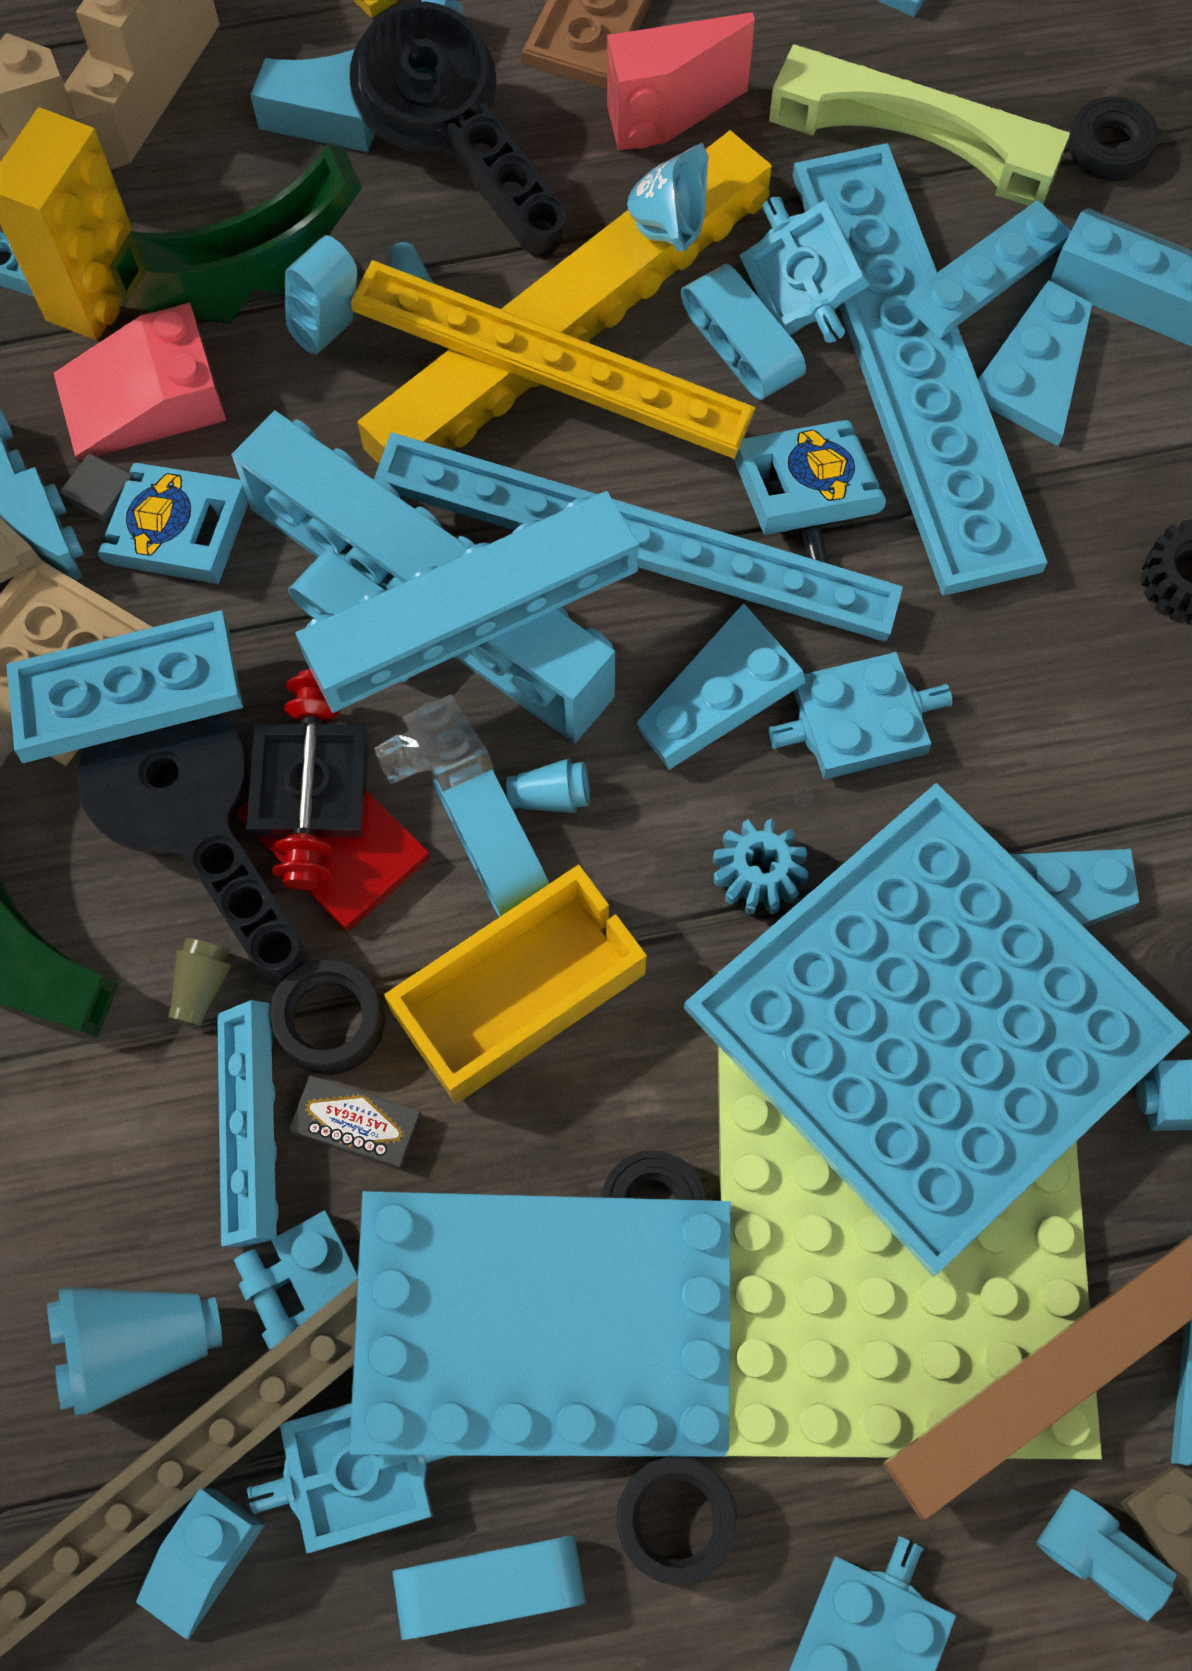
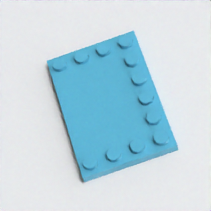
[349,1191,731,1457]

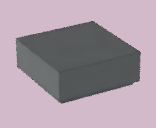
[59,453,134,524]

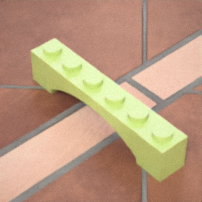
[769,44,1070,206]

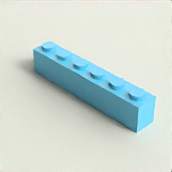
[295,491,639,713]

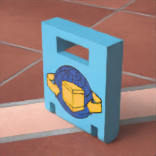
[734,420,886,535]
[97,463,249,584]

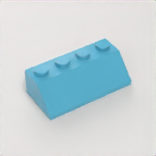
[1050,208,1192,347]

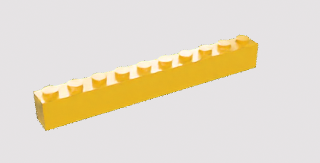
[357,131,772,464]

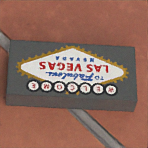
[289,1075,422,1170]

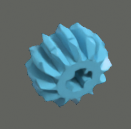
[713,818,809,915]

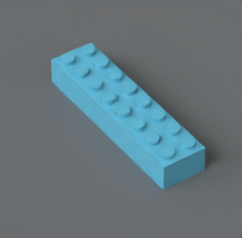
[231,410,615,744]

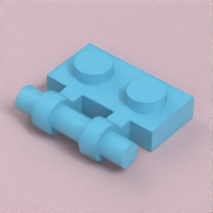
[234,1211,358,1350]

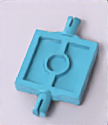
[739,197,870,343]
[768,652,952,780]
[247,1403,452,1554]
[789,1536,956,1671]

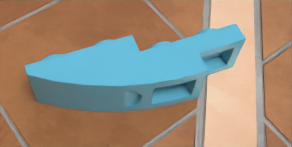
[0,408,84,580]

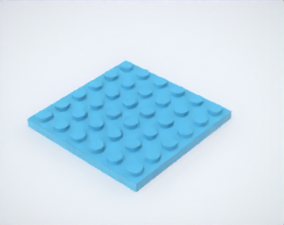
[684,783,1190,1277]

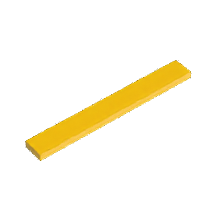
[351,260,756,459]

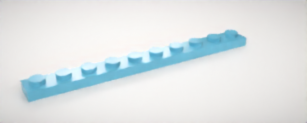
[374,432,903,642]

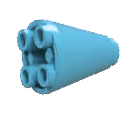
[47,1287,222,1417]

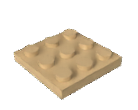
[0,560,152,766]

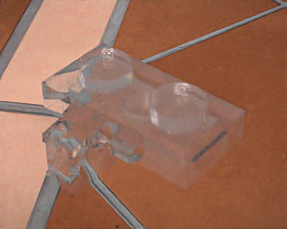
[374,694,494,792]

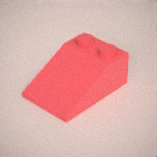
[607,12,755,151]
[54,303,227,462]

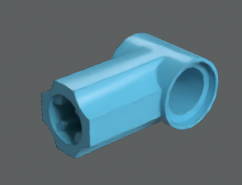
[1036,1489,1177,1622]

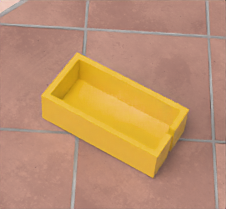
[0,107,133,341]
[384,864,647,1105]

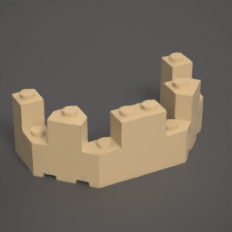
[0,0,220,169]

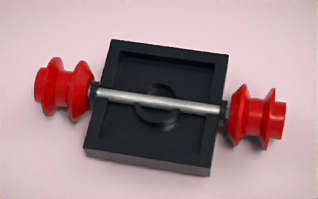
[247,669,369,890]

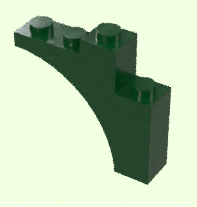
[109,144,362,323]

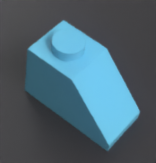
[136,1488,265,1640]

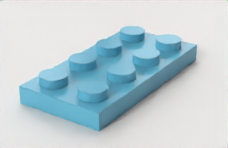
[6,610,243,764]

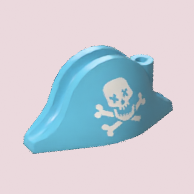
[627,143,709,251]

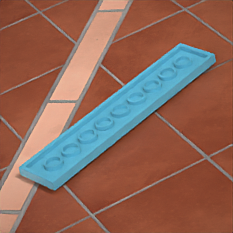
[792,143,1048,596]

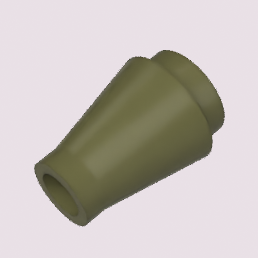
[168,938,232,1026]

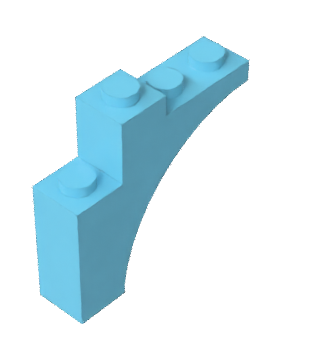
[250,0,463,152]

